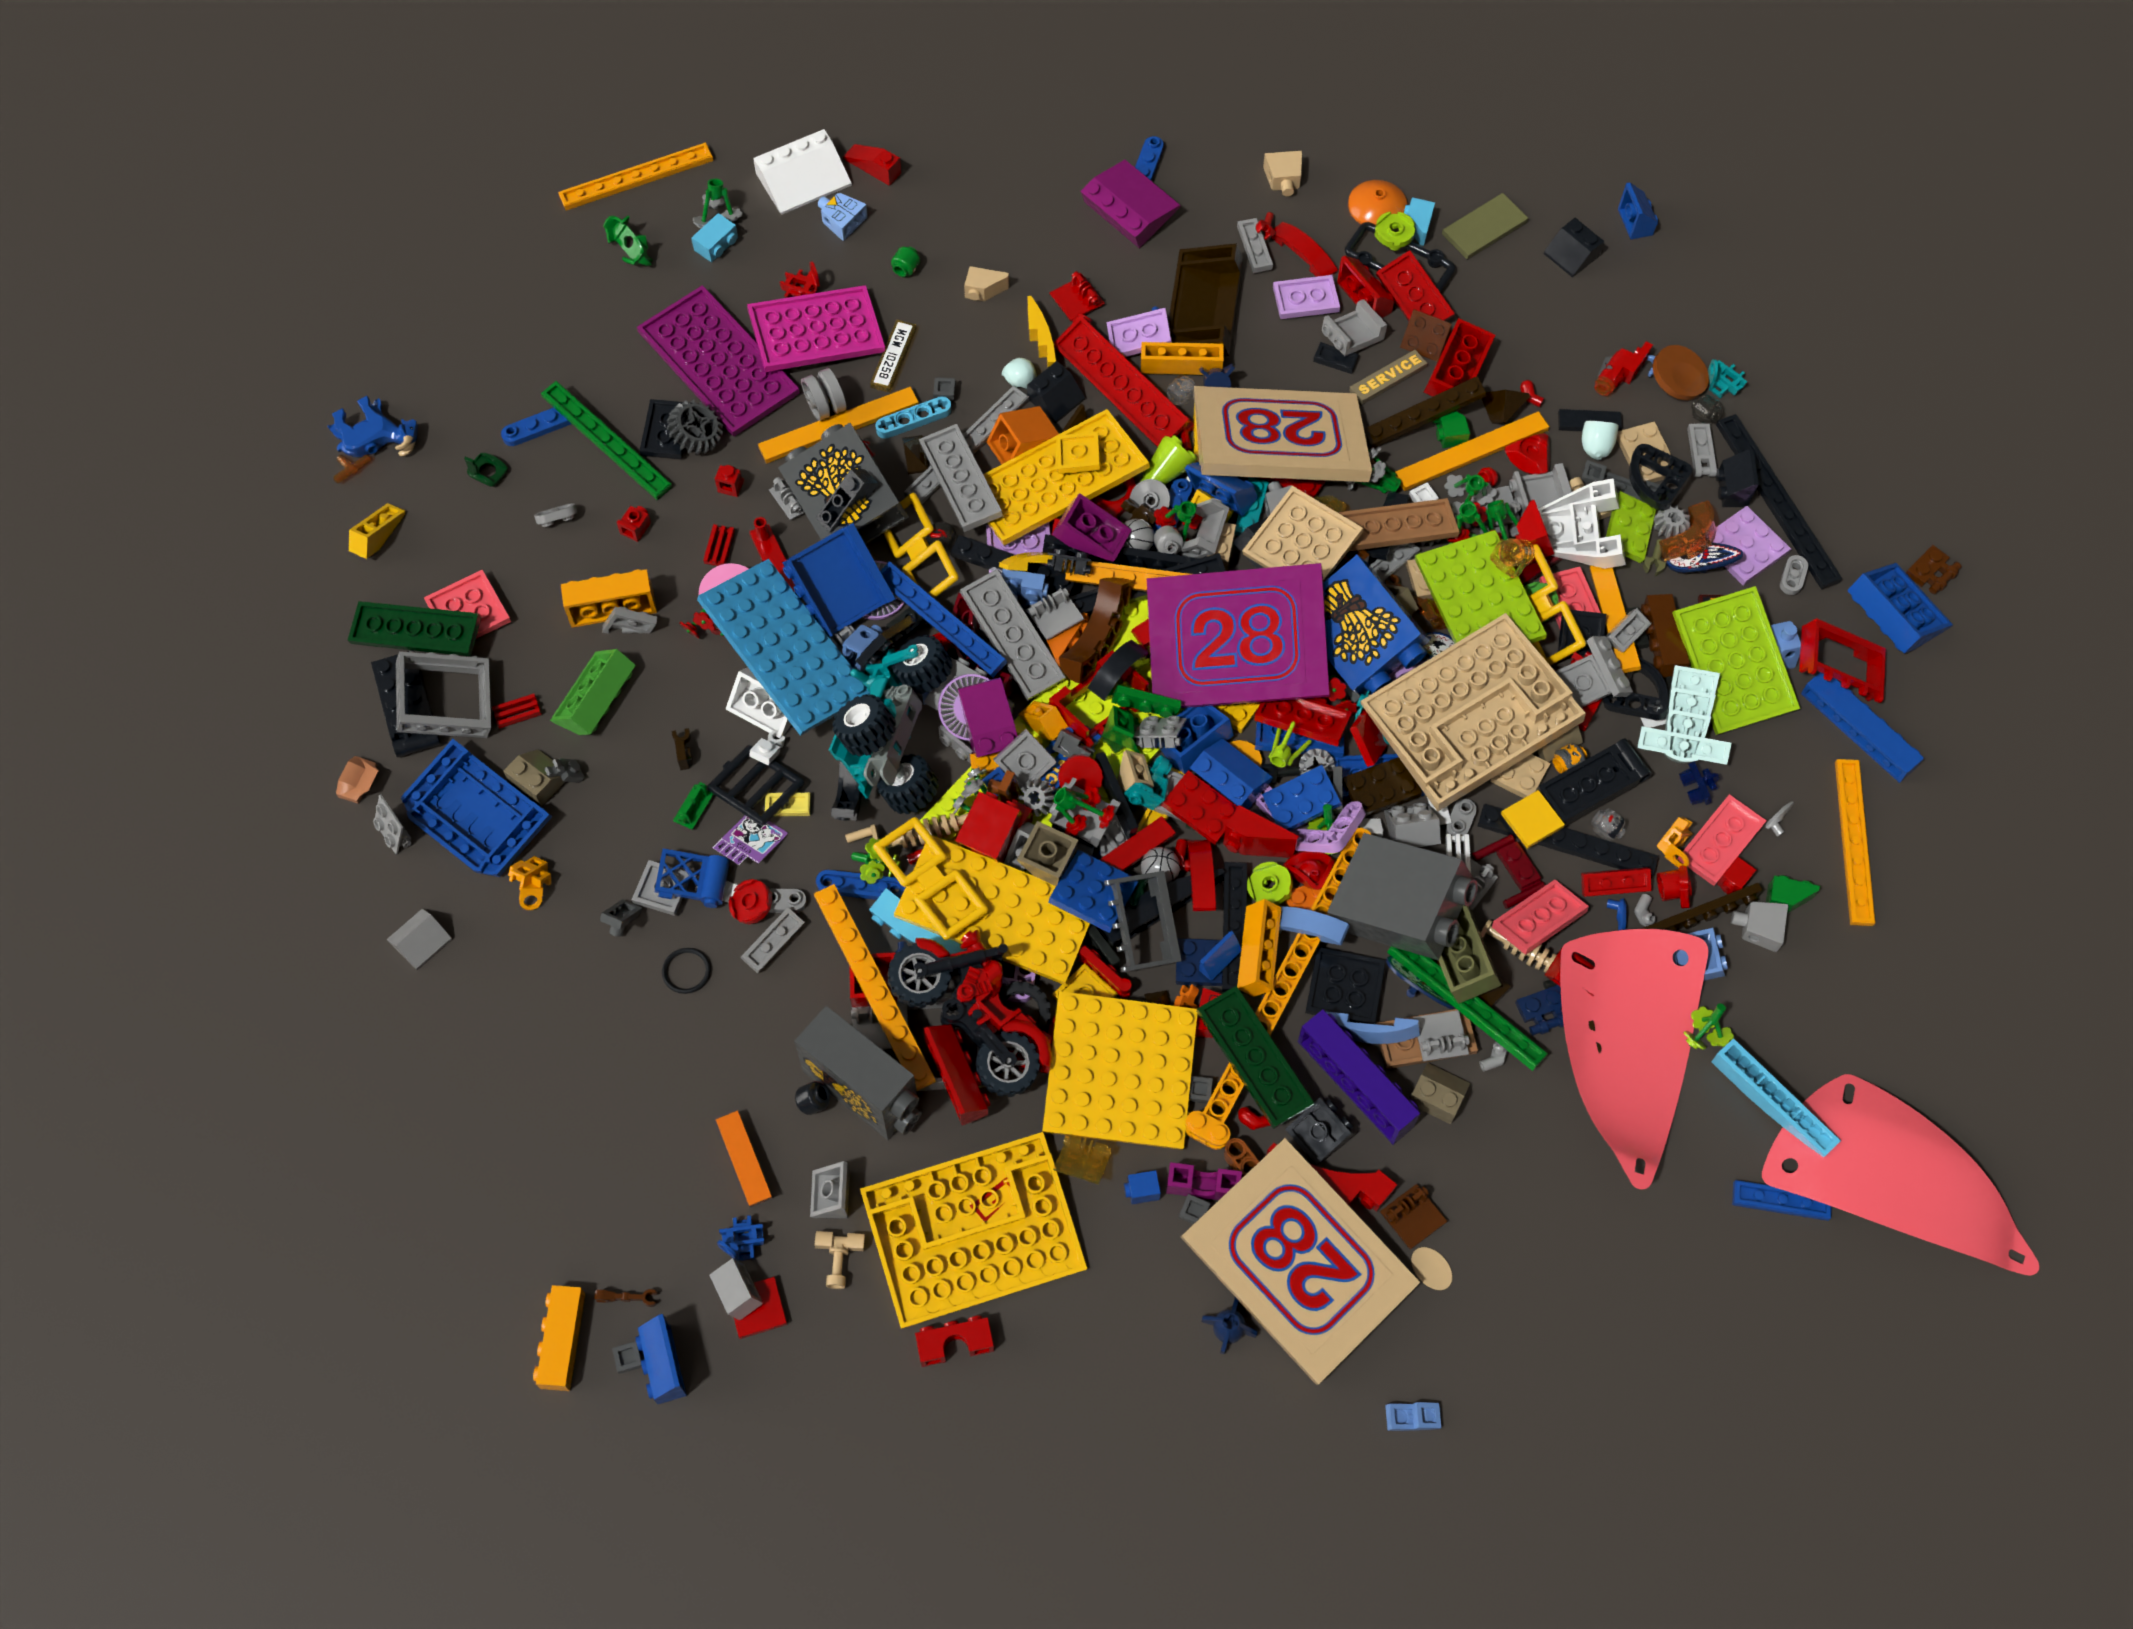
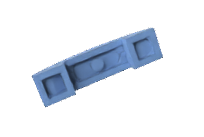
[1279,906,1349,945]
[1326,1012,1421,1044]

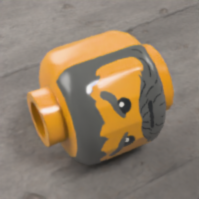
[1552,743,1587,774]

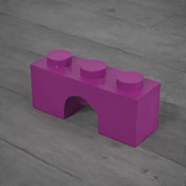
[1166,1162,1242,1200]

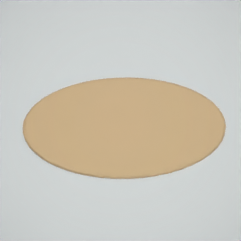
[1411,1247,1452,1290]

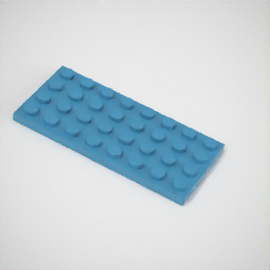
[697,559,870,736]

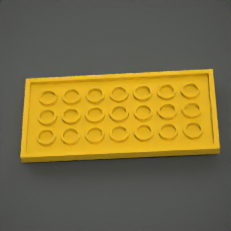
[983,409,1150,546]
[894,835,1090,985]

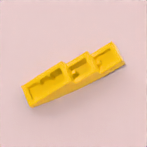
[1027,296,1056,367]

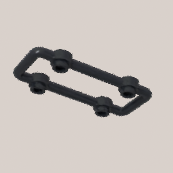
[1345,222,1455,293]

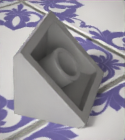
[387,909,452,970]
[810,1161,850,1218]

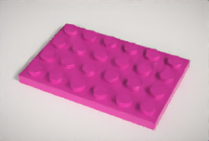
[747,285,885,372]

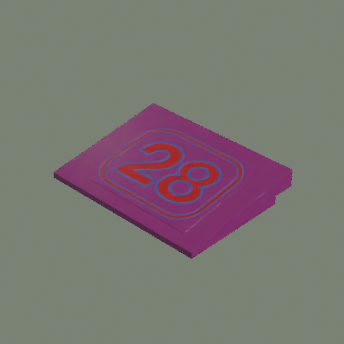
[1147,563,1330,708]

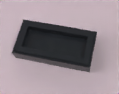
[1313,342,1359,374]

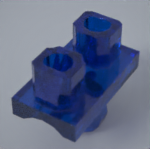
[1679,761,1720,805]

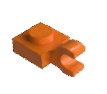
[1173,984,1199,1009]

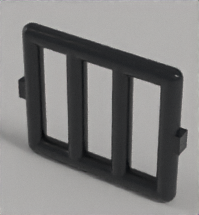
[707,745,805,826]

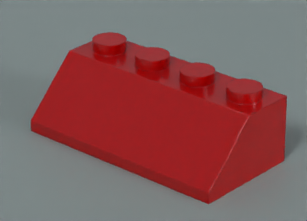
[924,1024,991,1126]

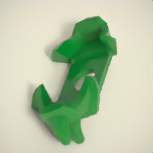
[603,216,652,266]

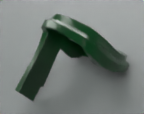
[464,453,508,487]

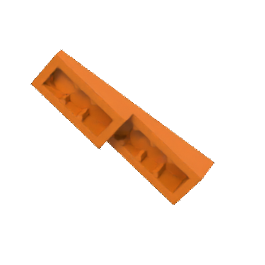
[716,1110,772,1207]

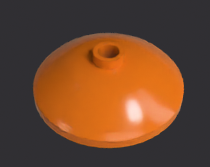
[1348,180,1407,225]

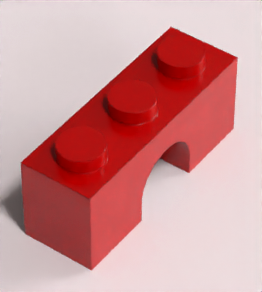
[915,1316,994,1367]

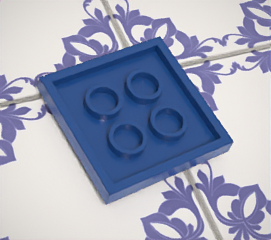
[1048,850,1139,933]

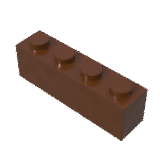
[1641,594,1690,677]

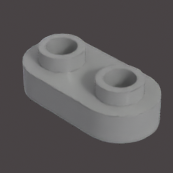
[534,503,578,527]
[1780,555,1808,595]
[1445,799,1477,836]
[769,888,807,913]

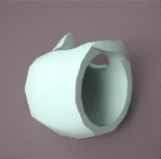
[1581,421,1619,460]

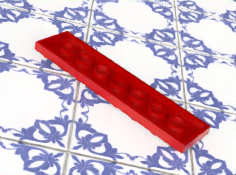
[1053,315,1191,448]

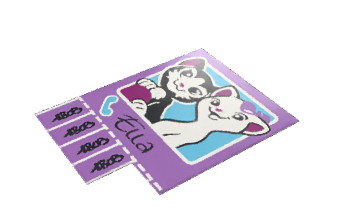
[712,816,788,865]

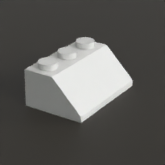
[726,667,791,738]

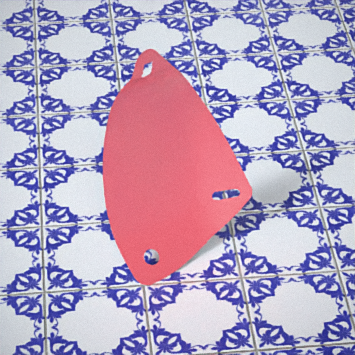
[1560,929,1709,1190]
[1762,1074,2039,1276]

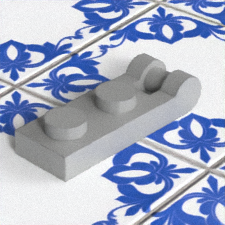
[1687,424,1717,477]

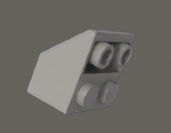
[1384,802,1441,847]

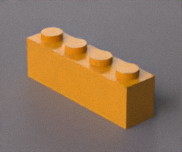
[1141,342,1224,375]
[1237,899,1282,997]
[533,1285,585,1391]

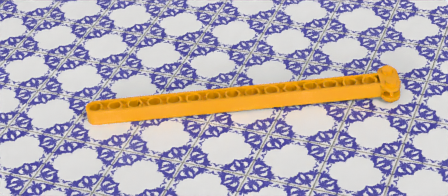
[1185,828,1372,1150]

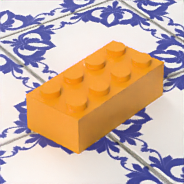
[561,569,657,628]

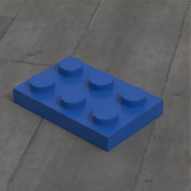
[1262,765,1342,831]

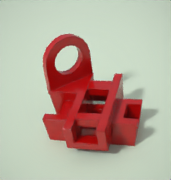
[779,261,820,298]

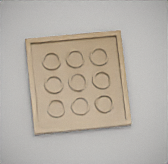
[1242,486,1363,583]

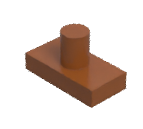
[987,770,1021,803]

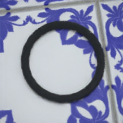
[662,948,711,994]

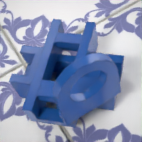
[717,1215,764,1261]

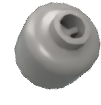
[1154,525,1184,555]

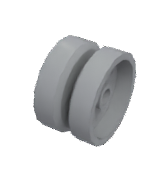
[801,368,847,421]

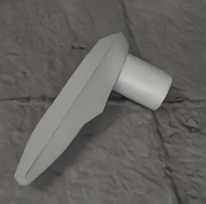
[1765,801,1794,837]

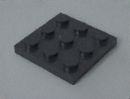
[1305,947,1386,1024]

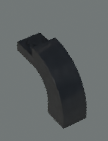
[1088,640,1151,701]
[831,761,862,821]

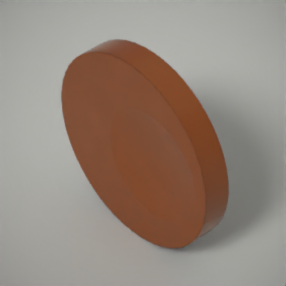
[1652,345,1709,400]

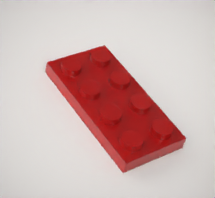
[1376,250,1455,321]
[1254,698,1352,747]

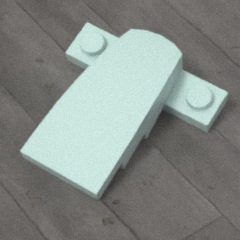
[1637,665,1731,765]

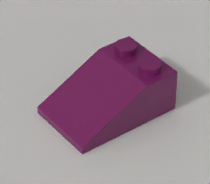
[1052,493,1132,562]
[958,678,1017,757]

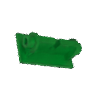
[673,782,714,830]

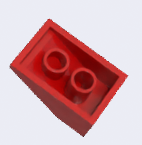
[1223,805,1299,858]

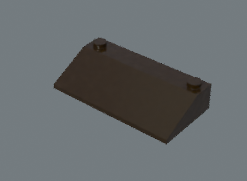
[1168,243,1243,357]

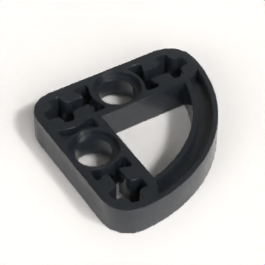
[1629,444,1692,511]
[1603,657,1668,720]

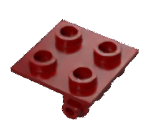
[1049,271,1105,321]

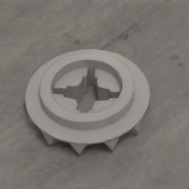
[1299,748,1335,779]

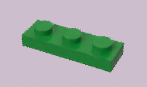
[1111,685,1181,718]

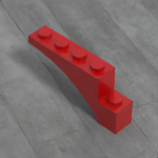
[1266,1143,1397,1212]

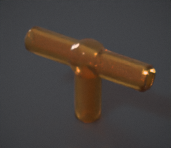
[333,454,371,483]

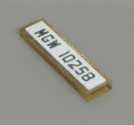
[870,320,916,393]

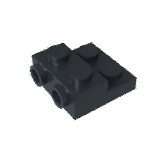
[1285,1098,1354,1165]

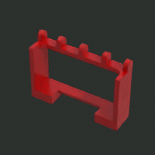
[1799,618,1886,703]
[1049,650,1150,747]

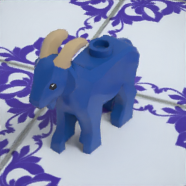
[327,396,418,457]

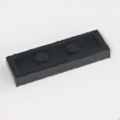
[1558,409,1622,431]

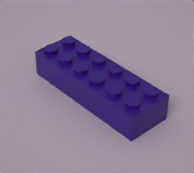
[1298,1009,1420,1145]

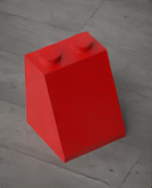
[955,791,1023,863]

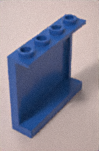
[782,523,895,637]

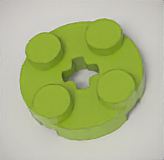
[1374,212,1415,251]
[1247,862,1293,905]

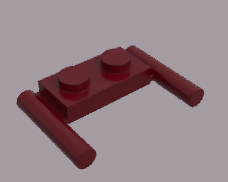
[1472,834,1545,909]

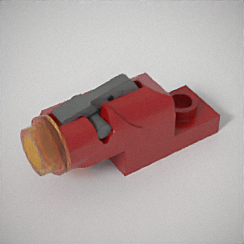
[1594,341,1653,396]

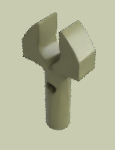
[1642,539,1666,576]

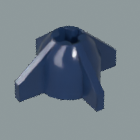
[1199,364,1235,388]
[1201,1297,1258,1354]

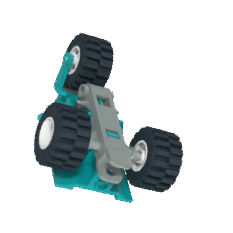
[829,635,953,814]

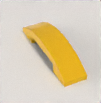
[999,552,1065,573]

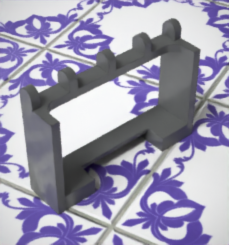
[1104,871,1182,972]

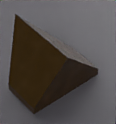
[1481,390,1530,424]

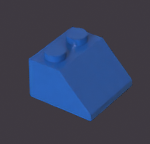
[1618,182,1658,240]

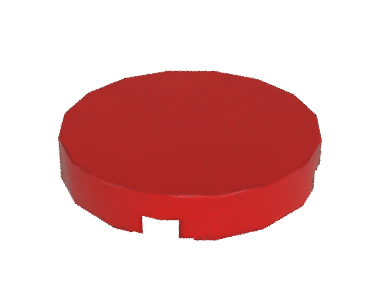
[1058,754,1103,791]
[729,879,772,924]

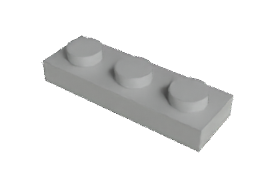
[1237,218,1273,273]
[1587,636,1633,697]
[741,907,805,973]

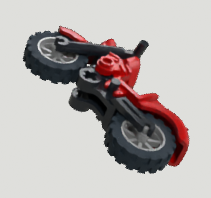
[888,929,1053,1097]

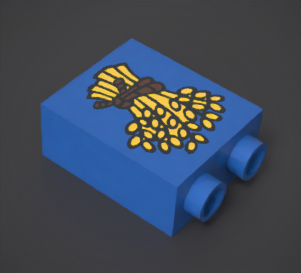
[1323,555,1431,695]

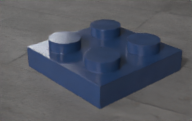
[1176,938,1222,986]

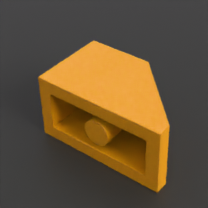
[1018,701,1068,741]

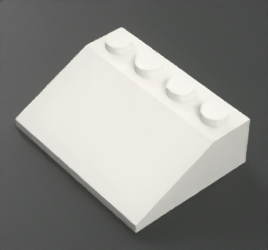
[753,129,852,215]

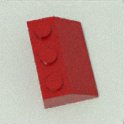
[1337,256,1394,318]

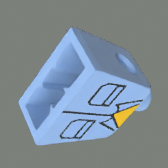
[818,193,867,241]

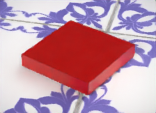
[1350,709,1387,767]
[734,1277,787,1339]

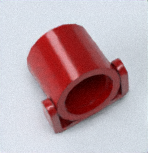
[1656,866,1692,908]

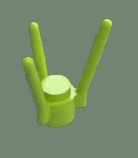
[1268,721,1312,768]

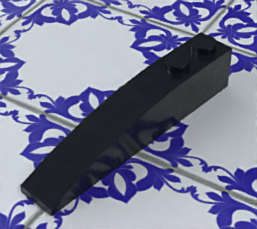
[1097,868,1225,949]

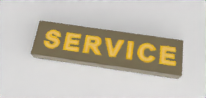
[1349,350,1427,405]

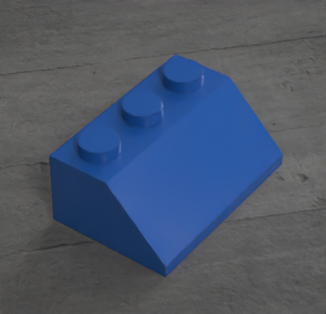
[1185,462,1258,516]
[1158,706,1234,774]
[1190,738,1273,809]
[635,1314,687,1404]

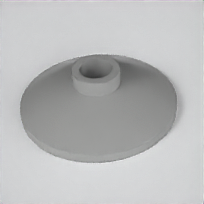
[1130,479,1171,511]

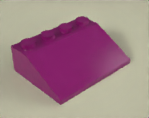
[1080,160,1181,248]

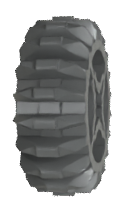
[667,399,723,455]

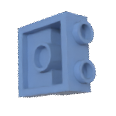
[1001,568,1049,609]
[1673,928,1728,981]

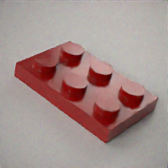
[1161,770,1238,845]

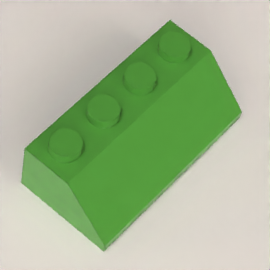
[550,649,636,735]

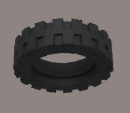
[998,981,1051,1031]

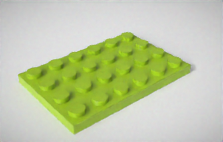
[1415,530,1547,644]
[1672,586,1800,735]

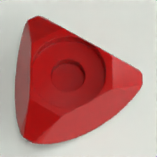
[1505,433,1550,474]
[1283,851,1335,890]

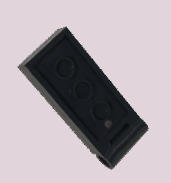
[371,650,441,758]
[1537,738,1652,827]

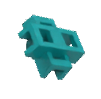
[1708,359,1748,399]

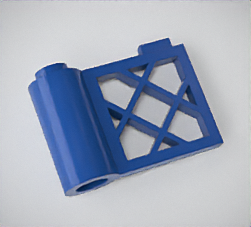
[654,848,730,908]

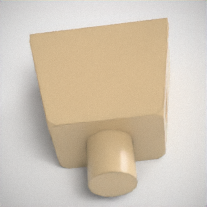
[1263,151,1302,196]

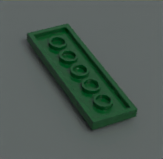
[347,601,481,656]
[1196,986,1314,1129]

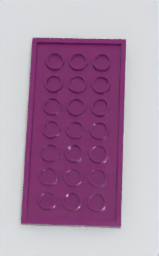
[637,285,800,437]

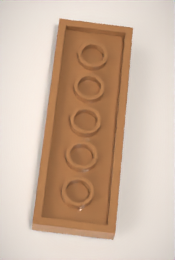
[1337,498,1459,551]

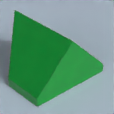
[1102,705,1141,754]

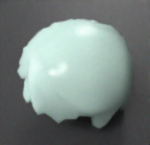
[1002,357,1037,389]

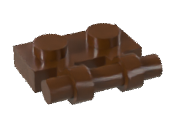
[1906,545,1962,594]

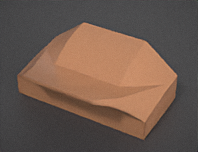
[336,756,379,804]

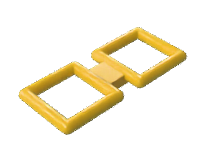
[883,493,959,599]
[1510,544,1586,666]
[873,817,988,940]

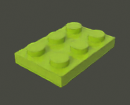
[1606,491,1656,563]

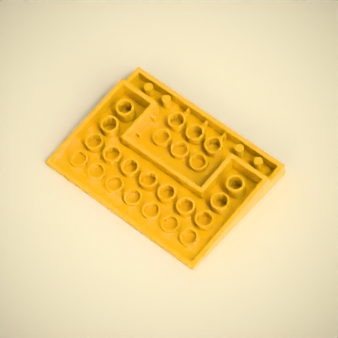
[860,1132,1087,1329]

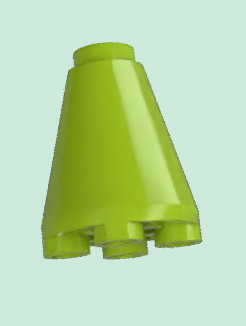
[1140,435,1197,485]

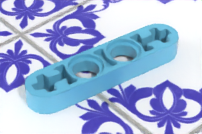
[875,397,951,439]

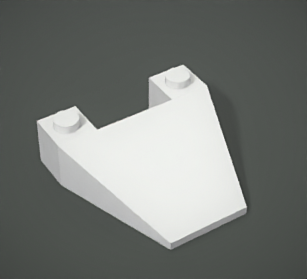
[1538,478,1626,569]

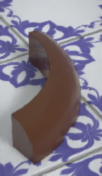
[1059,577,1133,684]

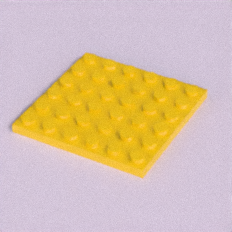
[1042,991,1198,1150]

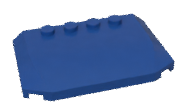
[401,739,552,877]

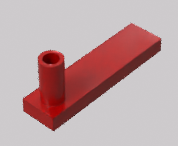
[749,517,797,595]

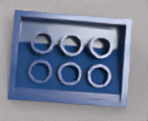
[1847,563,1953,654]

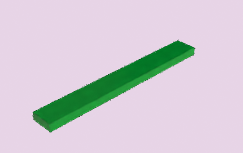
[541,381,672,500]
[1387,946,1548,1071]

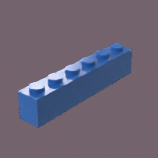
[1801,672,1924,783]

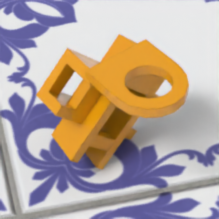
[1657,817,1693,868]
[508,856,551,910]

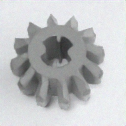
[1654,505,1690,541]
[1019,778,1055,817]

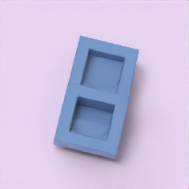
[1385,1402,1441,1431]

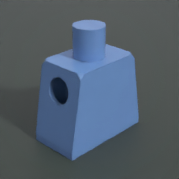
[1771,621,1801,670]
[842,625,883,673]

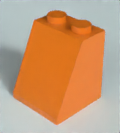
[986,406,1059,465]

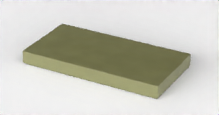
[1442,193,1528,260]

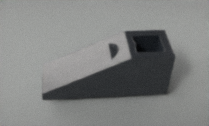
[816,469,879,532]

